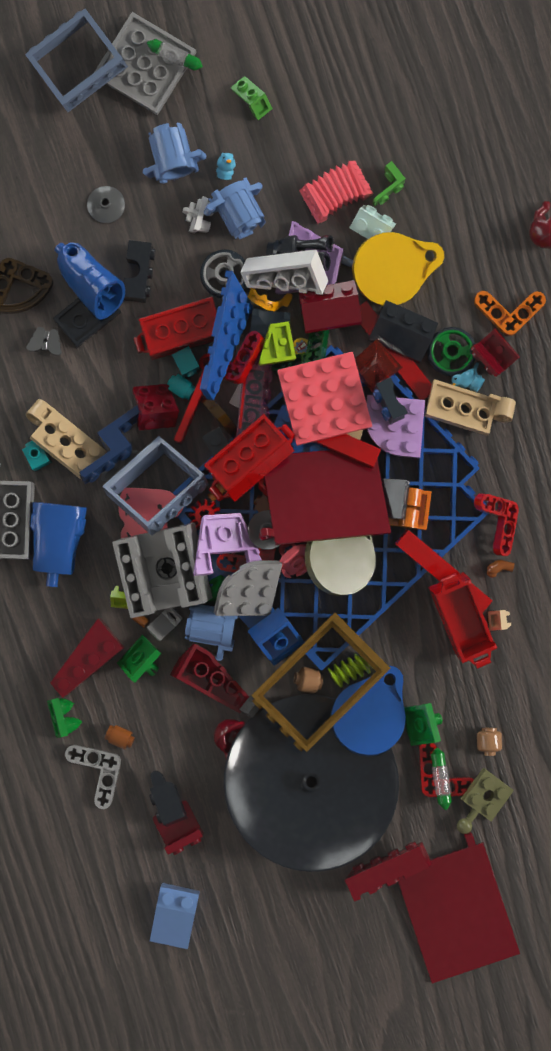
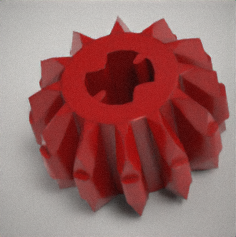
[189,499,220,530]

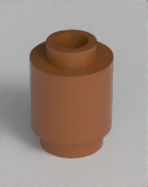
[105,725,135,750]

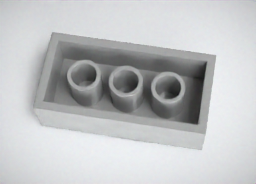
[0,481,35,560]

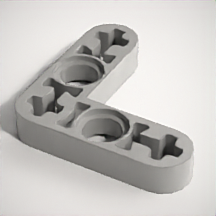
[65,745,121,809]

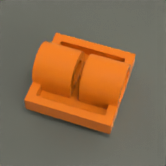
[389,487,432,530]

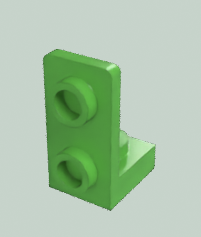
[231,77,273,120]
[372,161,406,206]

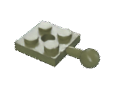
[457,768,514,834]

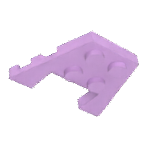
[275,221,344,294]
[193,513,262,576]

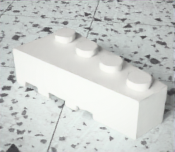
[240,250,328,295]

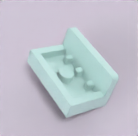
[349,205,396,239]

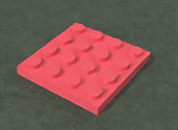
[277,352,372,446]

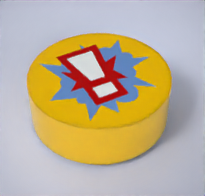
[293,338,308,355]

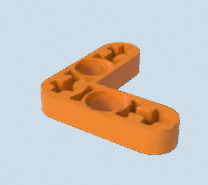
[474,291,546,336]

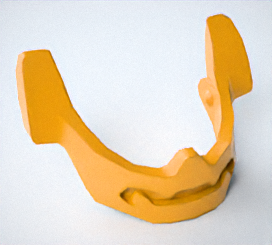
[248,288,293,312]

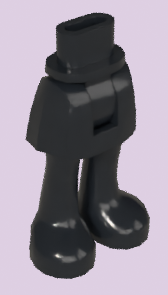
[266,235,334,271]

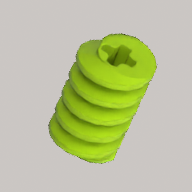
[327,653,371,688]

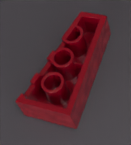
[50,618,125,698]
[345,841,432,902]

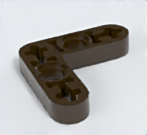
[201,397,240,438]

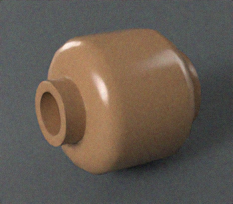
[294,667,323,693]
[477,728,502,756]

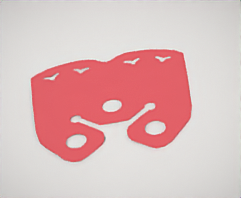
[119,488,184,538]

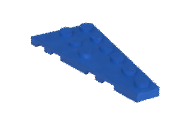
[200,271,253,400]

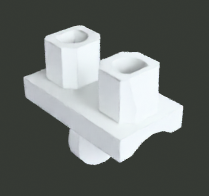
[182,196,214,233]

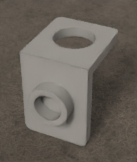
[147,608,183,641]

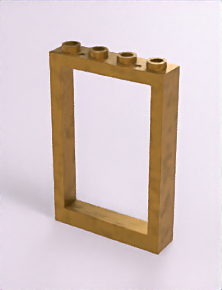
[251,613,391,752]

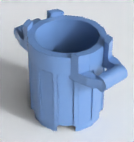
[143,123,207,184]
[204,178,266,239]
[185,604,238,661]

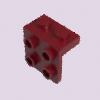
[471,328,520,377]
[132,384,179,430]
[153,800,204,855]

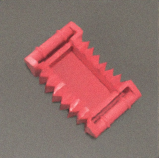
[299,161,374,224]

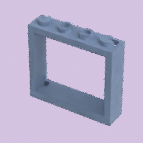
[25,9,128,112]
[102,436,209,536]

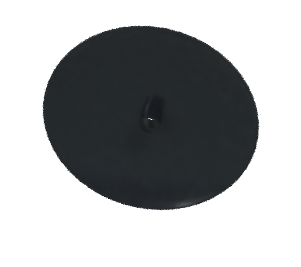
[224,695,399,872]

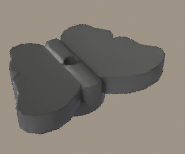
[26,327,62,356]

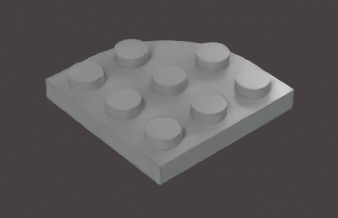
[214,560,282,616]

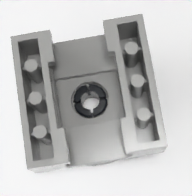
[112,522,212,618]

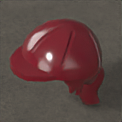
[529,201,551,249]
[214,719,245,760]

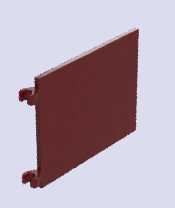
[259,450,391,545]
[398,832,520,983]

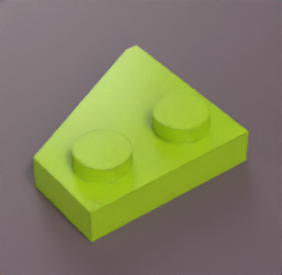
[259,321,296,366]

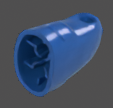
[55,242,125,319]
[30,502,87,587]

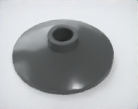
[87,186,125,223]
[248,510,281,550]

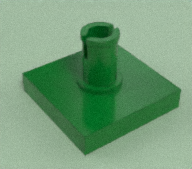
[117,635,161,683]
[404,703,443,746]

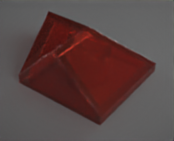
[355,339,403,393]

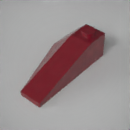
[170,643,249,714]

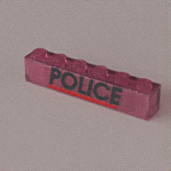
[236,348,273,437]

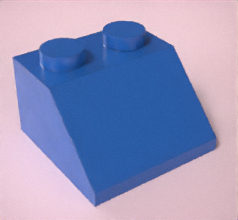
[248,608,305,666]

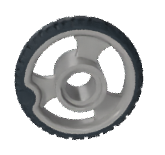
[200,249,246,298]

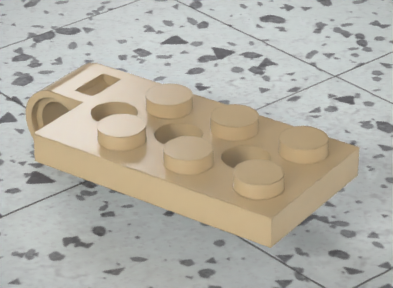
[424,379,516,436]
[26,399,107,479]

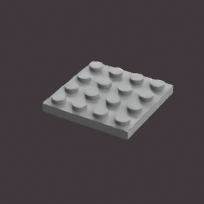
[95,12,197,115]

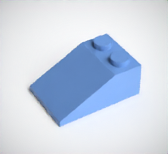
[150,883,200,949]

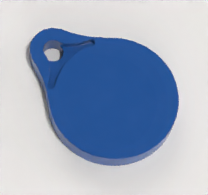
[331,666,406,756]

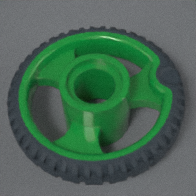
[427,327,475,376]

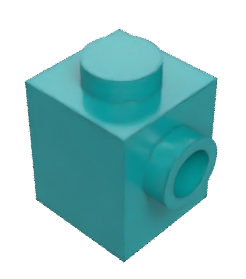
[22,441,52,471]

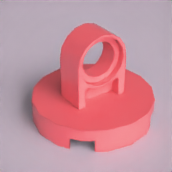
[279,543,307,578]

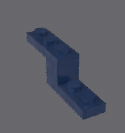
[79,406,140,484]

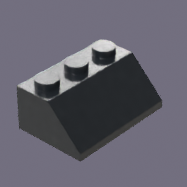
[368,300,438,363]

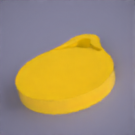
[352,232,444,305]

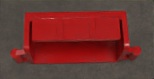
[133,297,217,360]
[204,414,296,502]
[428,572,497,669]

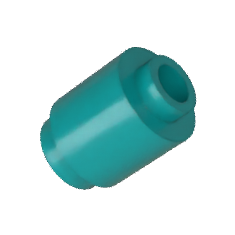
[167,374,196,400]

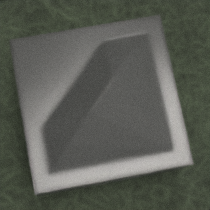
[239,696,259,718]

